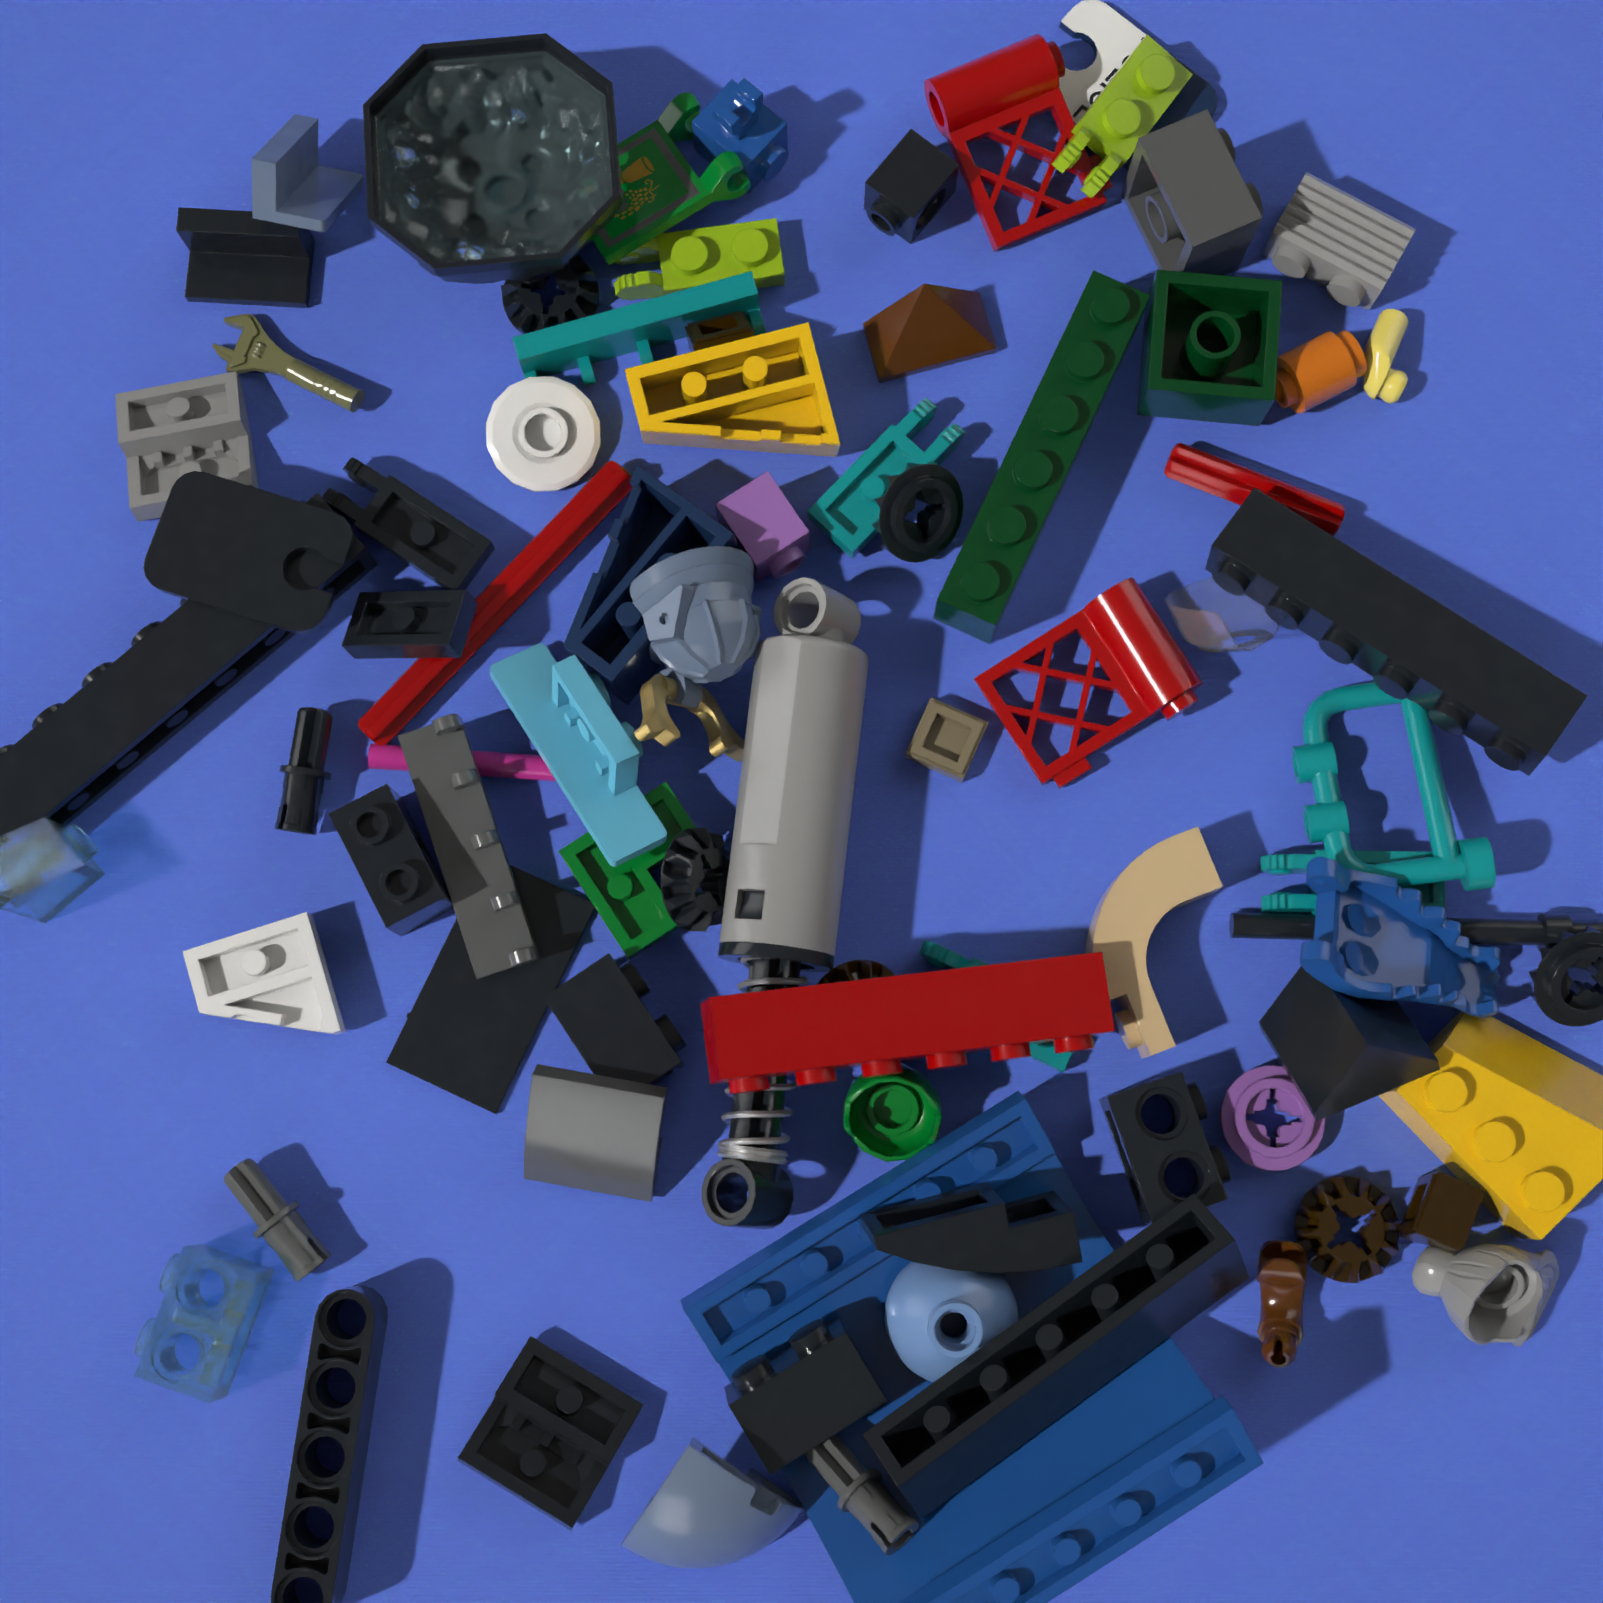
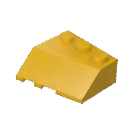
[1378,1011,1603,1240]

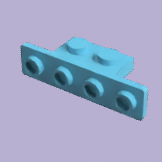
[490,643,667,867]

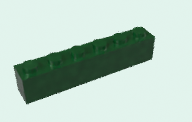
[933,270,1151,644]

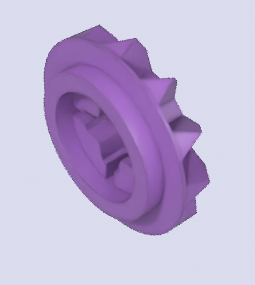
[1218,1066,1325,1171]

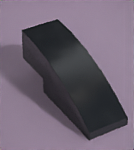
[859,1182,1083,1273]

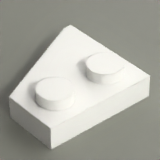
[182,912,346,1035]

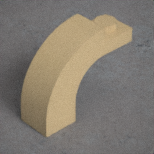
[1085,827,1223,1059]

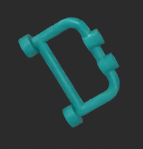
[1292,682,1496,891]

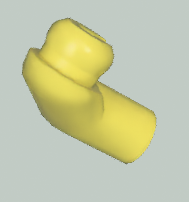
[1363,309,1409,404]

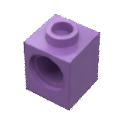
[715,471,810,582]

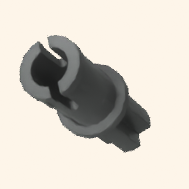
[223,1158,332,1283]
[805,1434,919,1556]

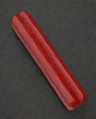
[1164,443,1345,536]

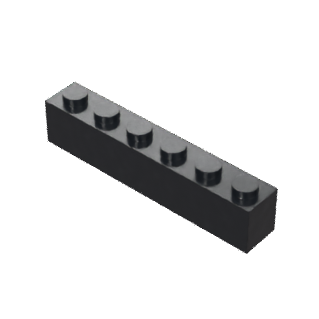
[1205,488,1588,776]
[863,1193,1249,1519]

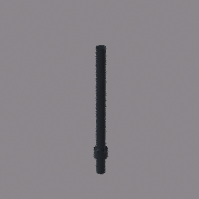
[1229,913,1603,952]

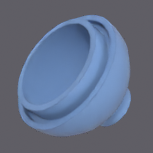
[884,1261,1018,1382]

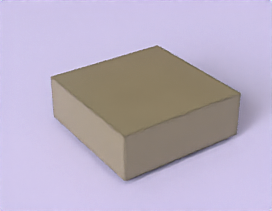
[905,698,988,783]

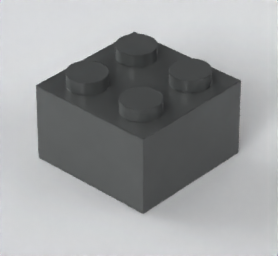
[1121,109,1263,276]

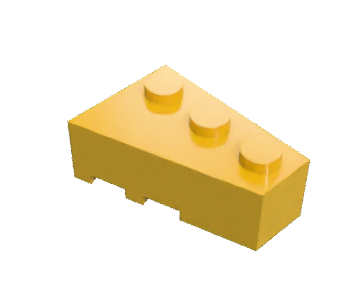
[625,322,841,457]

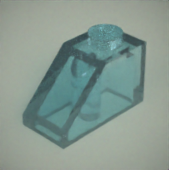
[0,817,105,924]

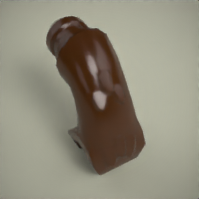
[1257,1240,1307,1368]

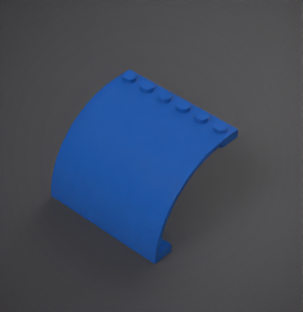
[680,1091,1264,1603]

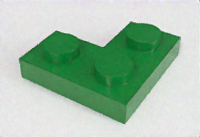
[558,781,696,960]

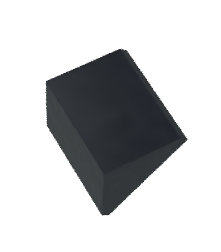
[1259,966,1440,1121]

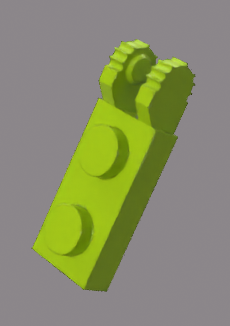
[1051,34,1193,198]
[614,218,785,301]

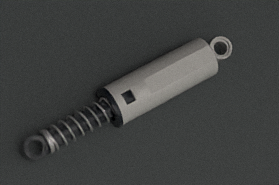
[702,577,869,1229]

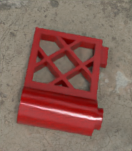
[924,34,1113,252]
[974,577,1203,789]

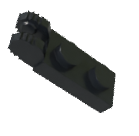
[322,457,495,590]

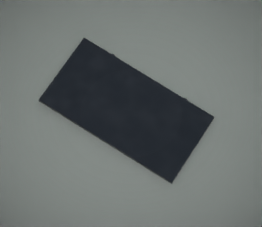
[386,865,595,1114]

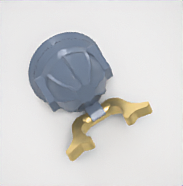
[630,546,762,762]

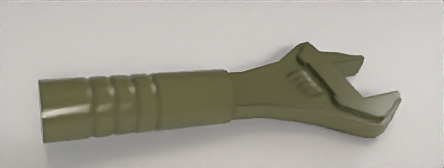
[212,314,364,413]

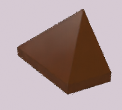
[863,283,997,383]

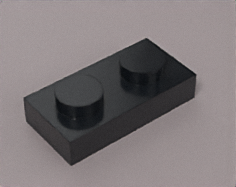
[342,590,478,659]

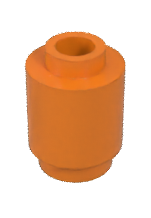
[1275,330,1367,414]

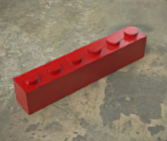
[700,952,1115,1095]

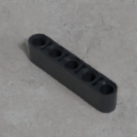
[271,1286,388,1603]

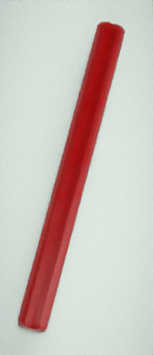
[357,461,632,746]

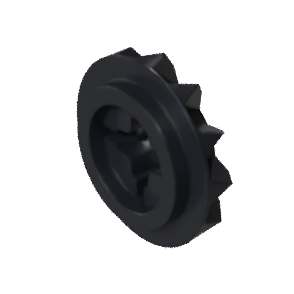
[501,253,599,334]
[872,462,963,563]
[661,828,731,932]
[1529,925,1603,1026]

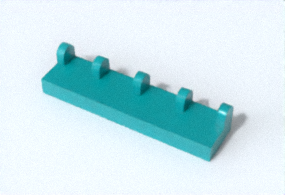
[512,271,766,386]

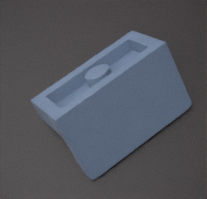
[251,114,363,232]

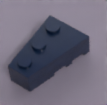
[563,465,741,705]

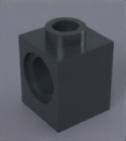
[864,129,959,244]

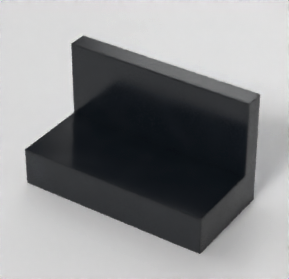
[176,207,315,308]

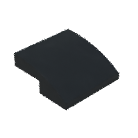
[458,1336,643,1531]

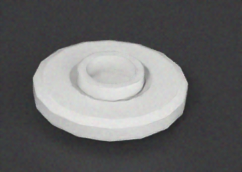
[486,376,601,492]

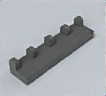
[398,714,540,979]

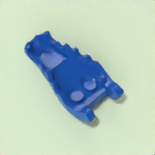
[1300,856,1501,1018]

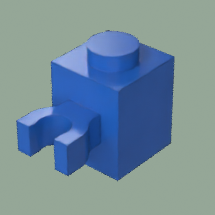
[692,78,789,194]

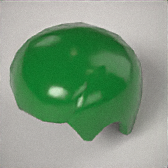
[843,1063,942,1162]

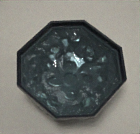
[363,33,622,284]

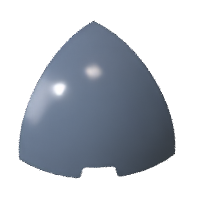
[621,1437,804,1569]

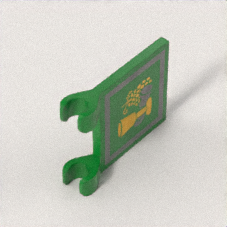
[589,92,751,265]

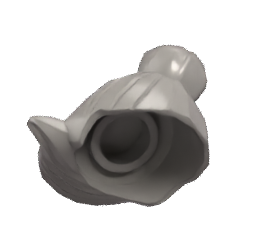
[1412,1243,1559,1347]

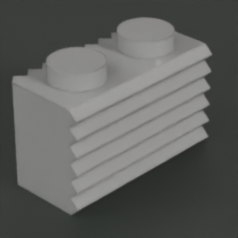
[1262,172,1416,309]

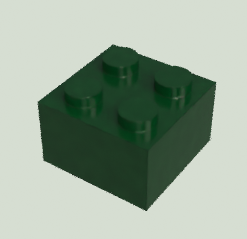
[1137,269,1283,426]

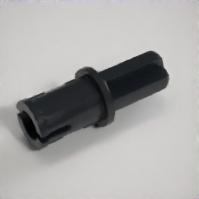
[274,707,333,835]

